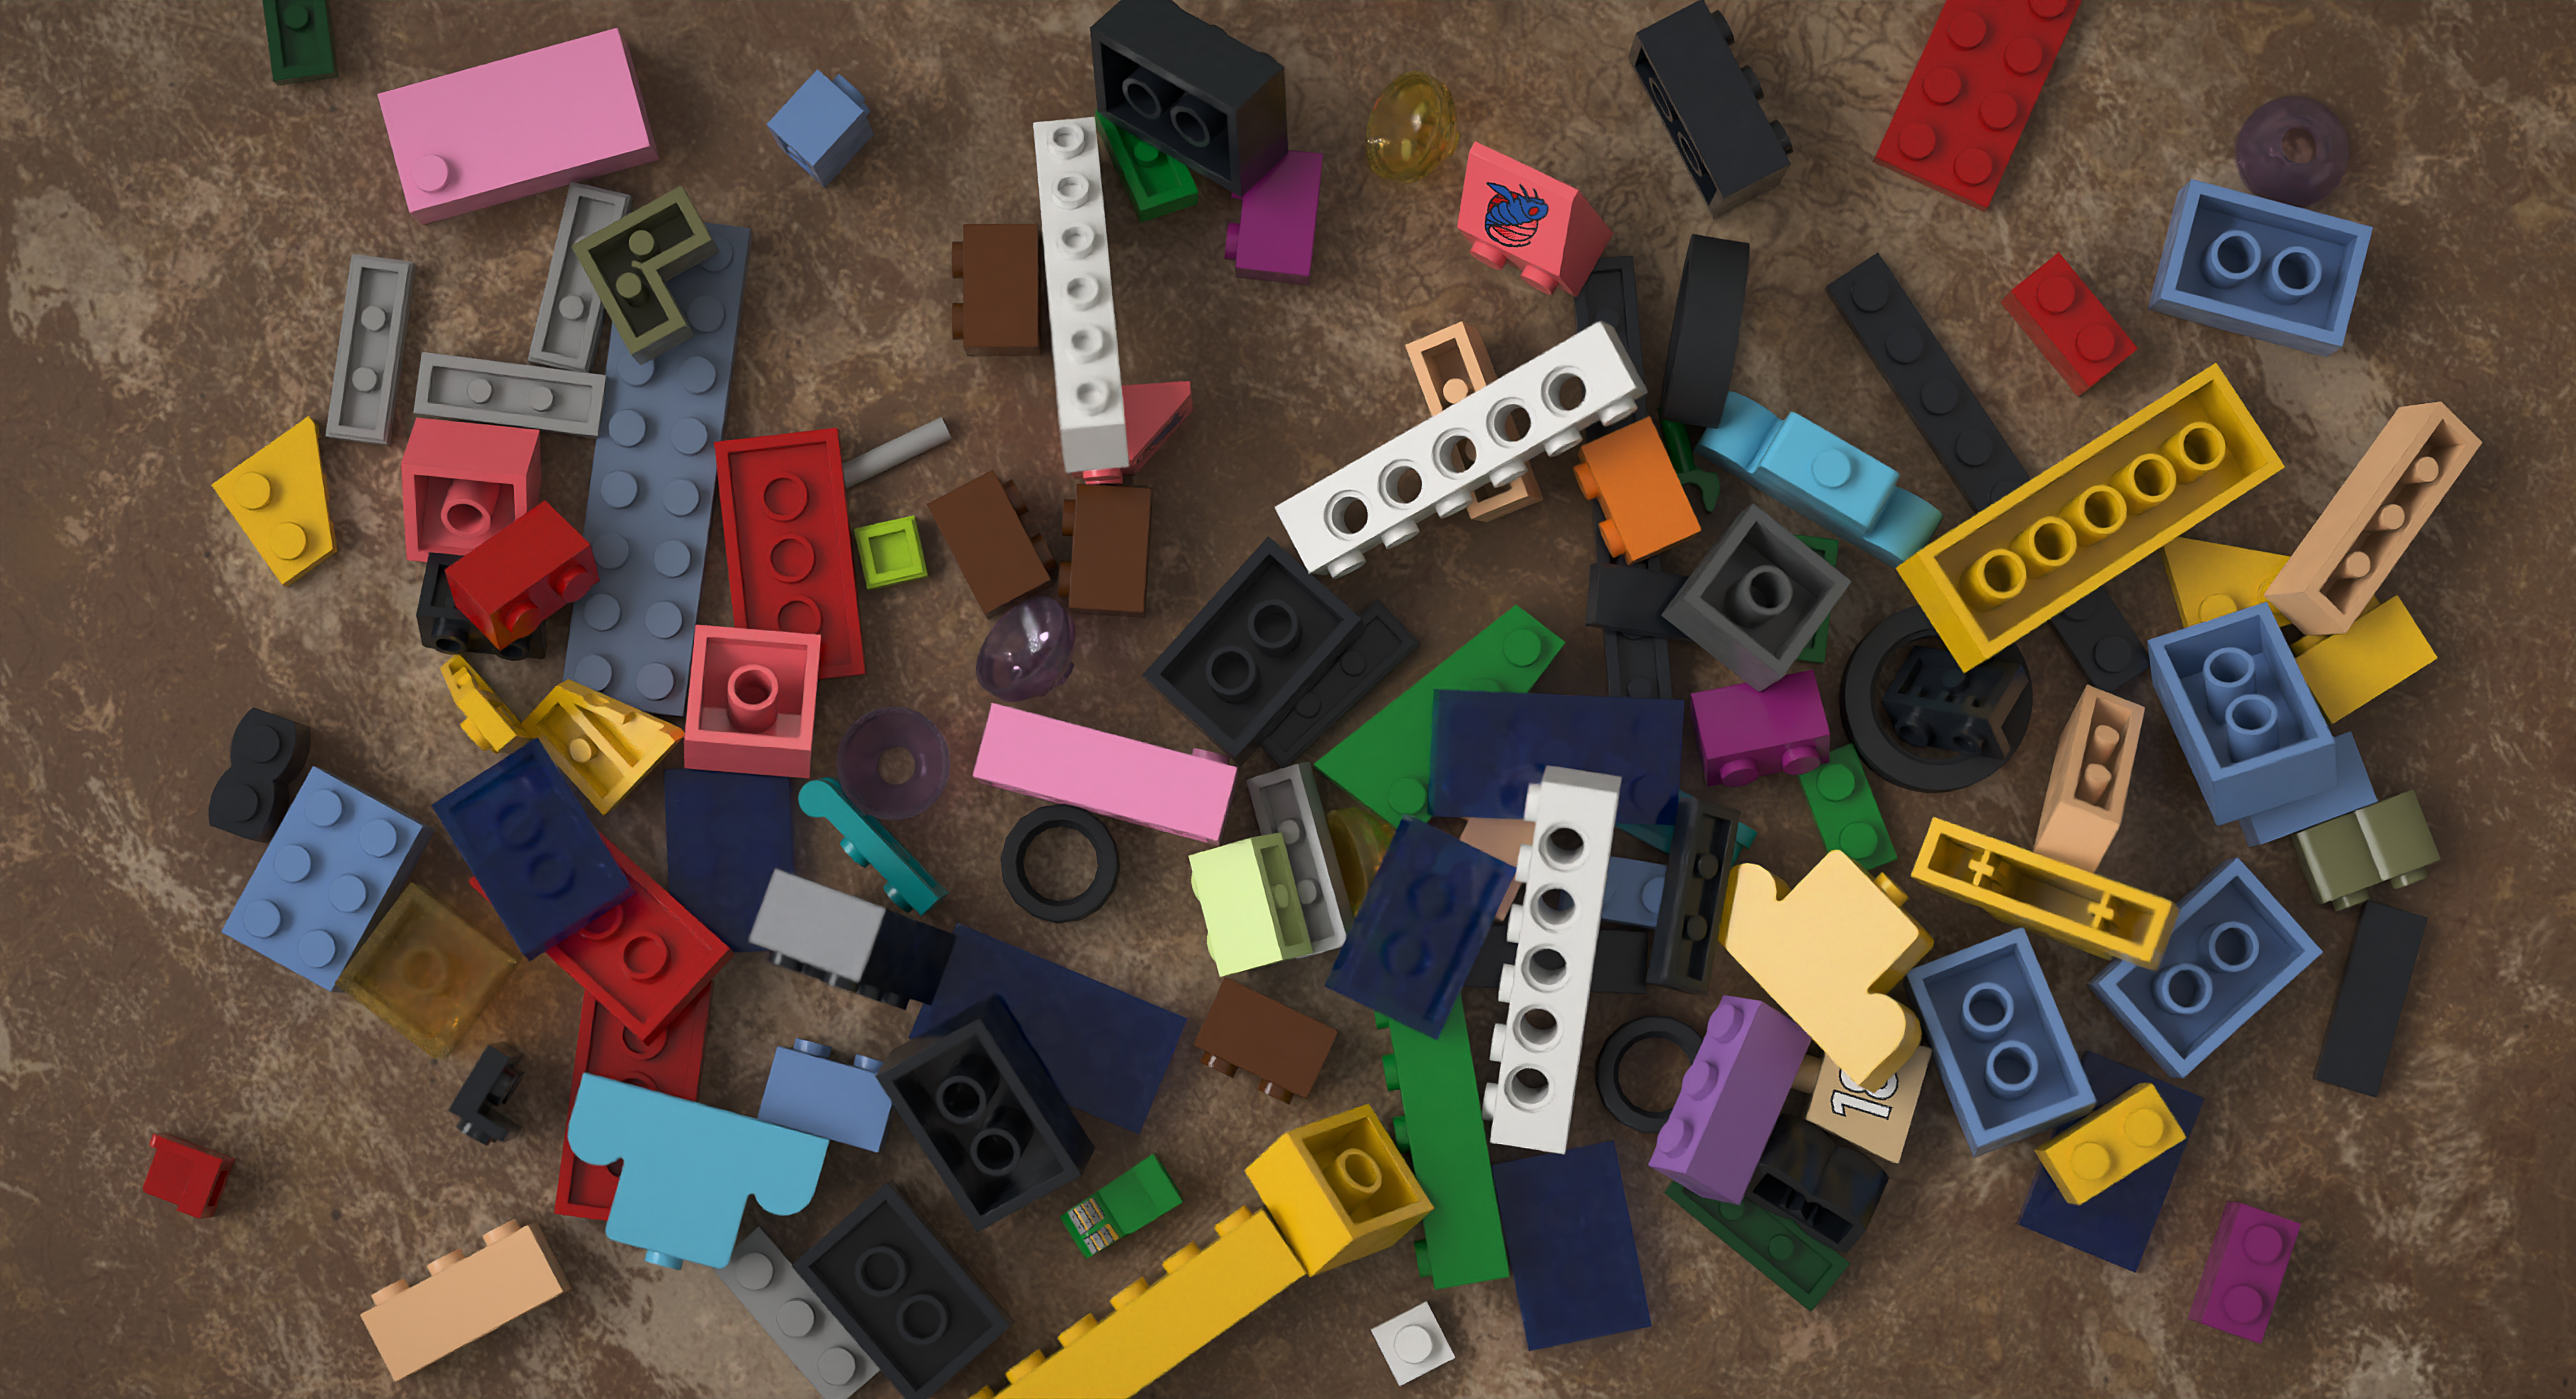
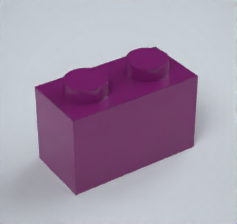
[1225,150,1323,286]
[1691,669,1830,787]
[2188,1201,2301,1344]

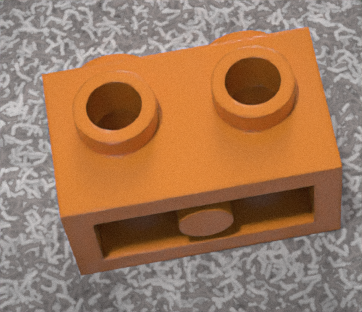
[1573,416,1702,567]

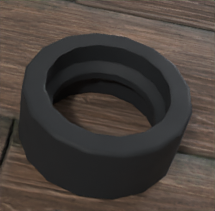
[1000,804,1120,923]
[1595,1016,1704,1133]

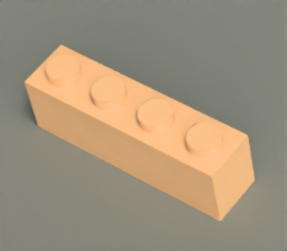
[2264,401,2483,636]

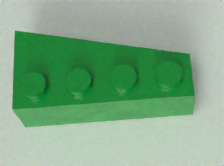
[1313,605,1566,844]

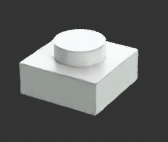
[1371,1301,1455,1386]

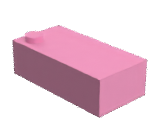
[377,28,659,225]
[973,703,1239,846]

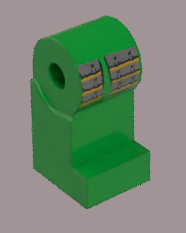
[1059,1152,1185,1260]

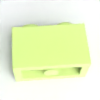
[1189,832,1313,977]

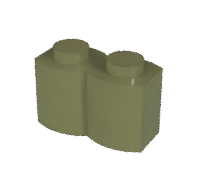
[2289,789,2441,911]

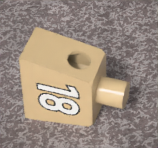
[1790,1046,1933,1164]

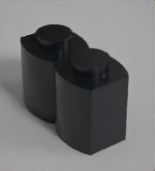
[208,707,311,843]
[1745,1113,1889,1253]

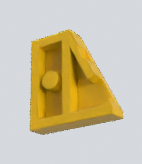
[211,416,337,587]
[2159,537,2293,628]
[440,654,536,757]
[520,679,685,816]

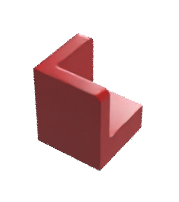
[143,1133,236,1219]

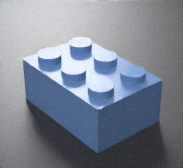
[2147,179,2373,357]
[2147,602,2338,826]
[221,766,436,993]
[2086,857,2323,1078]
[1903,927,2096,1158]

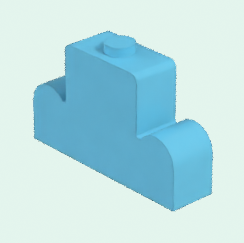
[1693,391,1944,570]
[568,1072,830,1270]

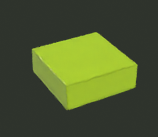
[854,515,929,591]

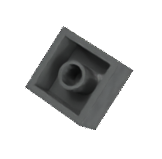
[1661,504,1852,692]

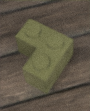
[571,185,720,365]

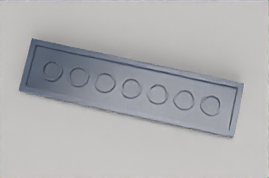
[563,213,753,718]

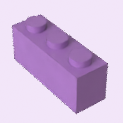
[1648,995,1812,1205]

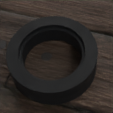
[1660,234,1750,429]
[1839,605,2033,793]

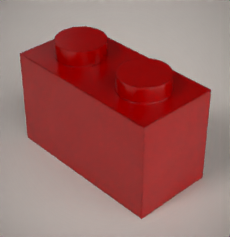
[2000,252,2138,397]
[445,500,600,651]

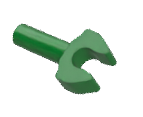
[1657,407,1720,514]

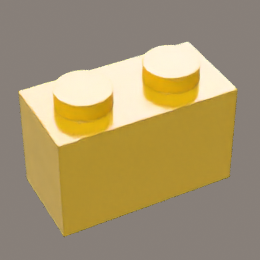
[2290,594,2438,726]
[2034,1083,2186,1205]

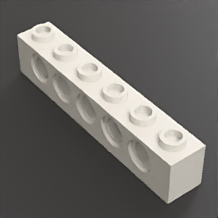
[1033,117,1129,473]
[1275,321,1648,579]
[1482,765,1622,1154]

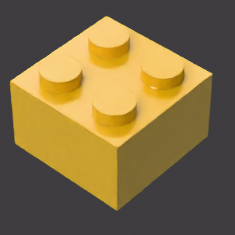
[1244,1103,1434,1277]

